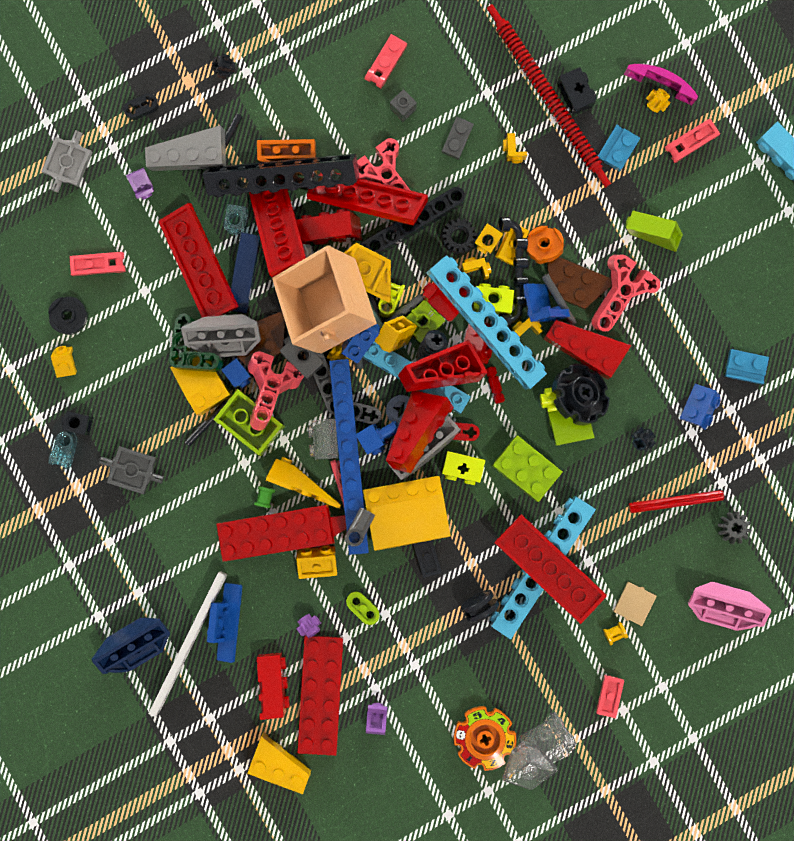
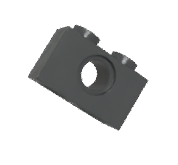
[280,340,324,380]

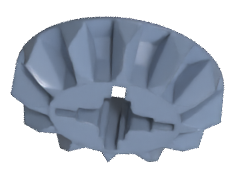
[386,395,410,425]

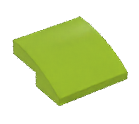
[547,410,594,446]

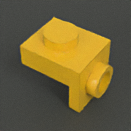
[503,133,527,163]
[461,257,491,280]
[512,318,542,337]
[51,346,77,378]

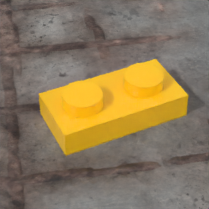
[495,226,529,265]

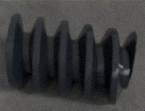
[416,330,448,361]

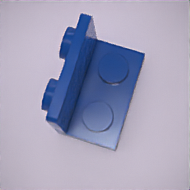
[523,283,570,322]

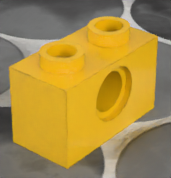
[374,315,417,353]

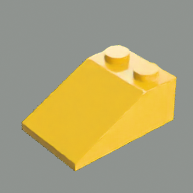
[170,351,232,416]

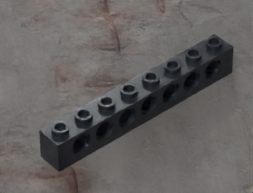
[203,154,359,197]

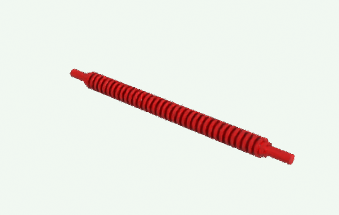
[487,4,612,188]

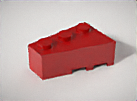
[257,652,290,720]

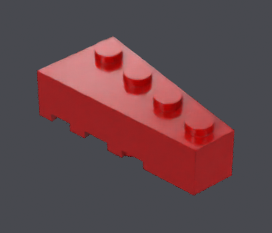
[296,209,362,245]
[543,320,631,379]
[398,340,488,392]

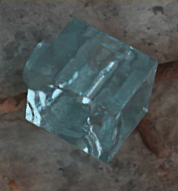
[223,204,248,235]

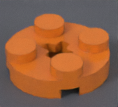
[526,226,564,264]

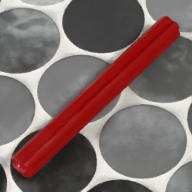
[629,490,724,513]

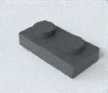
[442,117,474,160]

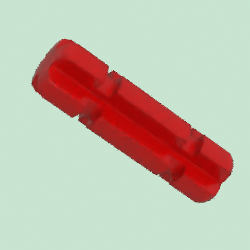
[486,366,505,404]

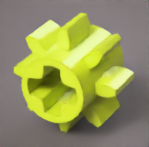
[540,387,557,412]

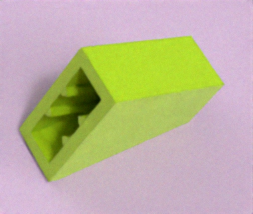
[626,211,683,252]

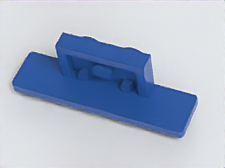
[207,583,242,663]

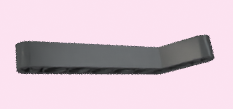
[304,352,382,425]

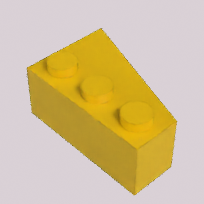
[247,732,311,794]

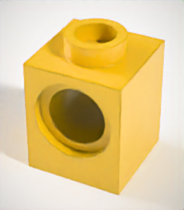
[475,223,504,255]

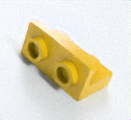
[296,545,337,579]

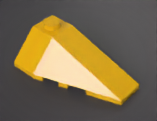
[266,457,342,509]

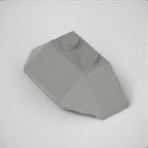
[181,314,261,357]
[389,415,461,480]

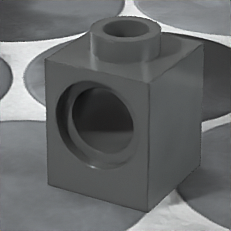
[390,89,417,122]

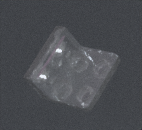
[519,712,577,768]

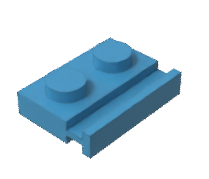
[598,124,640,172]
[724,349,769,385]

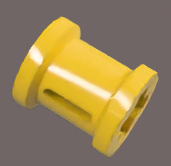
[603,622,628,646]

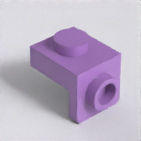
[126,167,154,200]
[366,703,388,735]

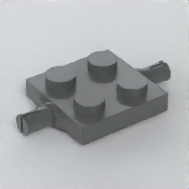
[99,446,164,494]

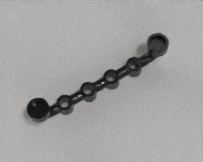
[498,217,528,328]

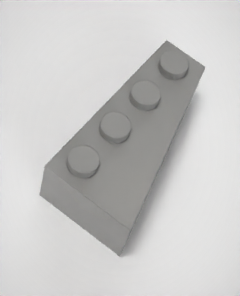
[145,125,226,171]

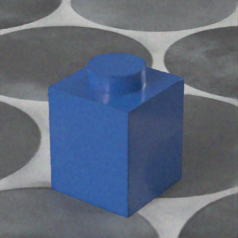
[221,358,252,389]

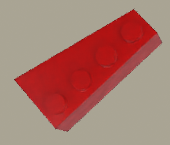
[386,391,454,473]

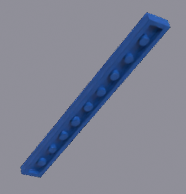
[329,359,369,555]

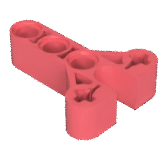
[357,138,411,191]
[591,255,660,331]
[247,351,304,431]

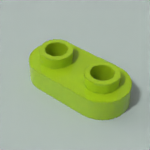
[346,591,380,625]

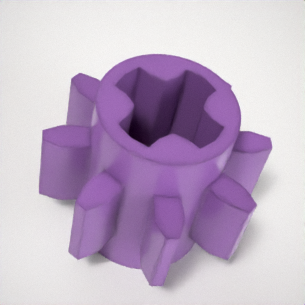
[296,614,321,638]

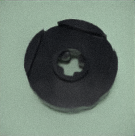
[48,297,89,335]

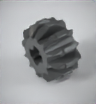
[718,512,752,544]

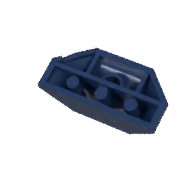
[92,618,170,674]

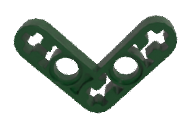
[169,314,223,372]

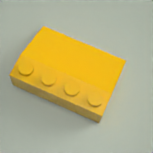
[363,476,451,551]

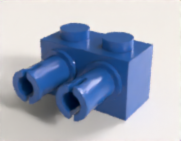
[355,421,399,456]

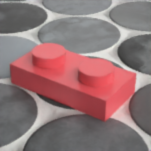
[596,675,624,718]

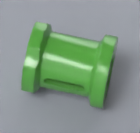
[254,486,275,509]

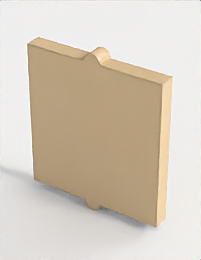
[613,582,657,626]

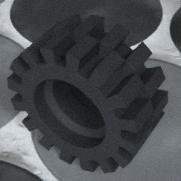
[442,218,477,255]

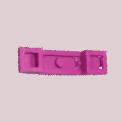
[624,64,698,106]

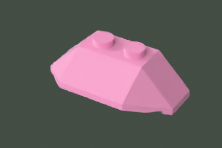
[688,582,771,631]

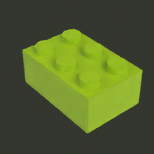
[213,389,285,456]
[492,435,563,502]

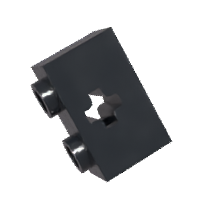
[557,67,597,116]

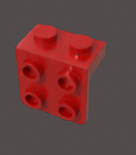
[422,273,467,322]

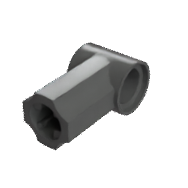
[344,507,375,547]

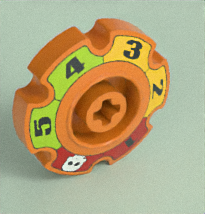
[454,706,516,771]

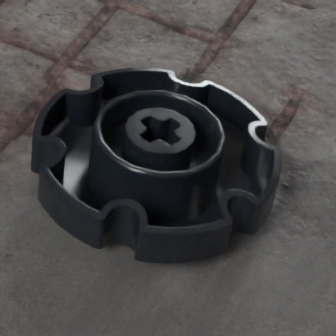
[552,364,610,426]

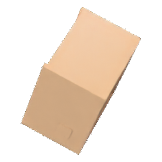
[272,245,377,354]

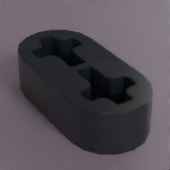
[123,93,159,120]

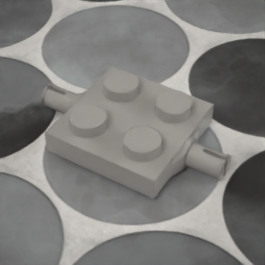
[41,130,93,193]

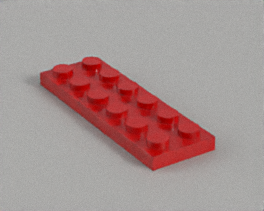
[306,172,428,226]
[249,175,306,277]
[158,203,239,318]
[217,505,335,562]
[494,514,607,624]
[298,635,344,756]

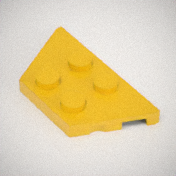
[344,243,391,303]

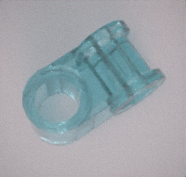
[48,432,78,470]

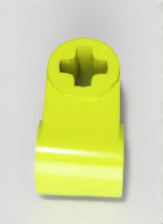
[378,282,405,318]

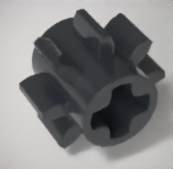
[212,53,236,79]
[631,427,656,452]

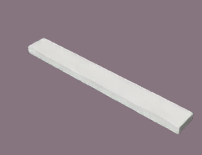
[148,571,227,717]

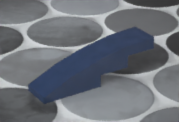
[231,232,261,314]

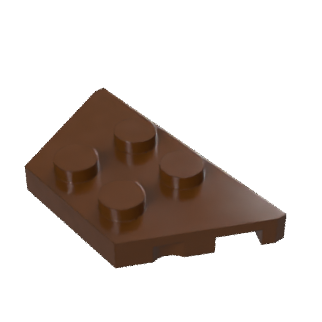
[547,257,612,309]
[236,311,285,365]

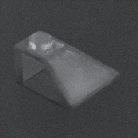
[502,740,558,790]

